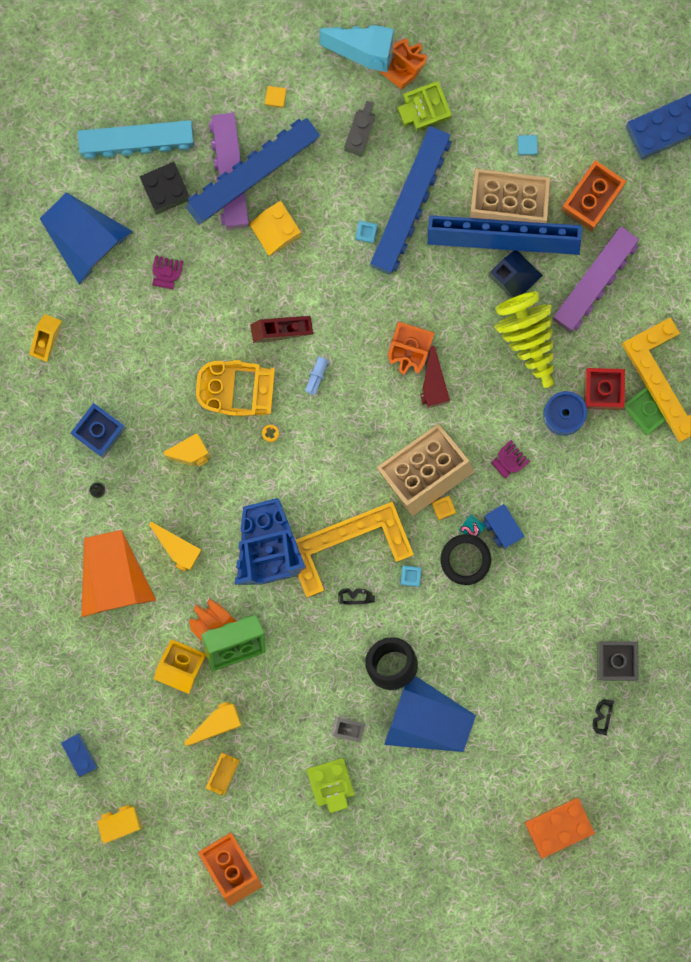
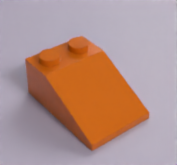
[198,832,263,907]

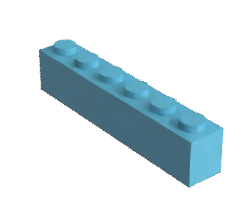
[78,120,194,159]

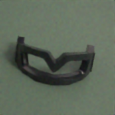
[338,588,375,605]
[593,699,614,736]

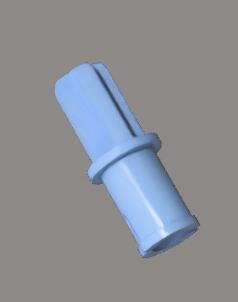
[305,357,329,395]

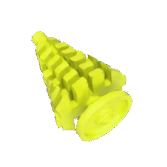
[494,291,554,388]

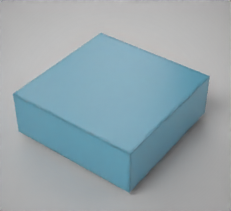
[518,135,537,155]
[355,221,378,244]
[400,565,422,587]

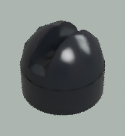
[89,482,105,498]

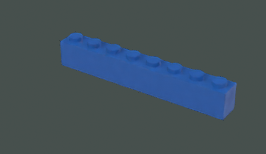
[185,117,320,225]
[370,126,452,275]
[427,215,582,255]

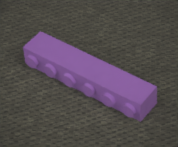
[209,112,249,230]
[552,226,639,333]

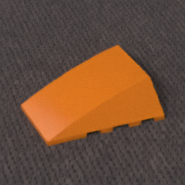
[81,530,156,617]

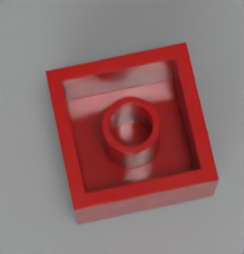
[584,368,625,410]

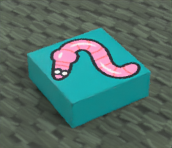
[459,514,485,537]

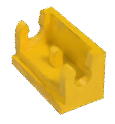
[206,752,240,796]

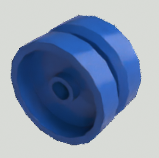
[543,391,587,436]

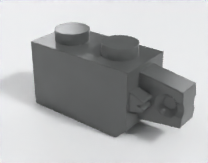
[344,101,375,157]

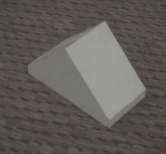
[331,717,365,743]

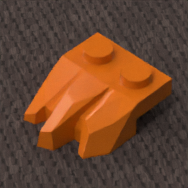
[377,38,427,90]
[388,321,435,375]
[189,598,237,641]

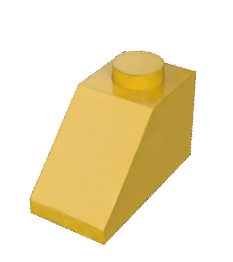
[29,314,62,362]

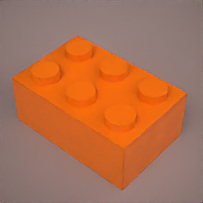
[561,160,627,232]
[524,797,595,859]

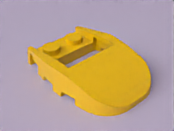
[196,360,275,416]

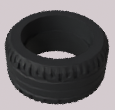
[440,534,491,585]
[365,637,418,691]

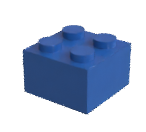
[70,403,126,458]

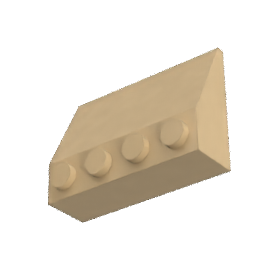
[469,169,550,223]
[377,423,474,517]

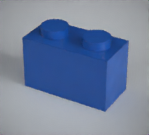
[483,504,524,549]
[61,733,98,777]

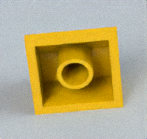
[249,201,301,256]
[164,433,210,467]
[153,639,206,694]
[97,804,143,844]

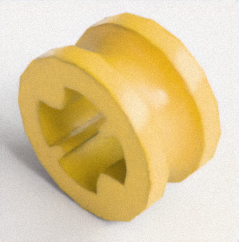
[262,425,279,442]

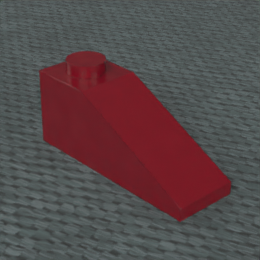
[250,316,314,343]
[420,346,450,409]

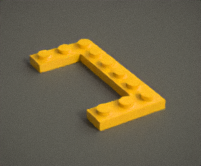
[622,317,691,443]
[295,502,414,598]

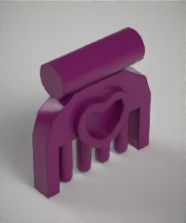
[152,255,183,290]
[491,440,530,479]

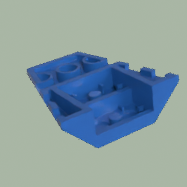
[39,192,133,285]
[234,498,306,585]
[384,676,476,752]

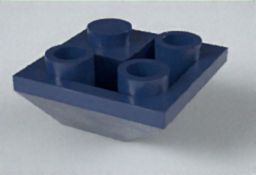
[489,251,543,298]

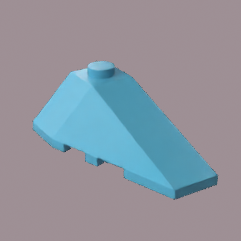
[319,25,394,72]

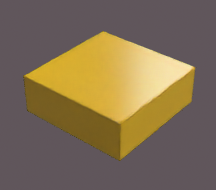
[265,86,286,108]
[432,496,456,521]

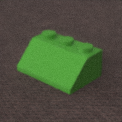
[201,615,266,672]

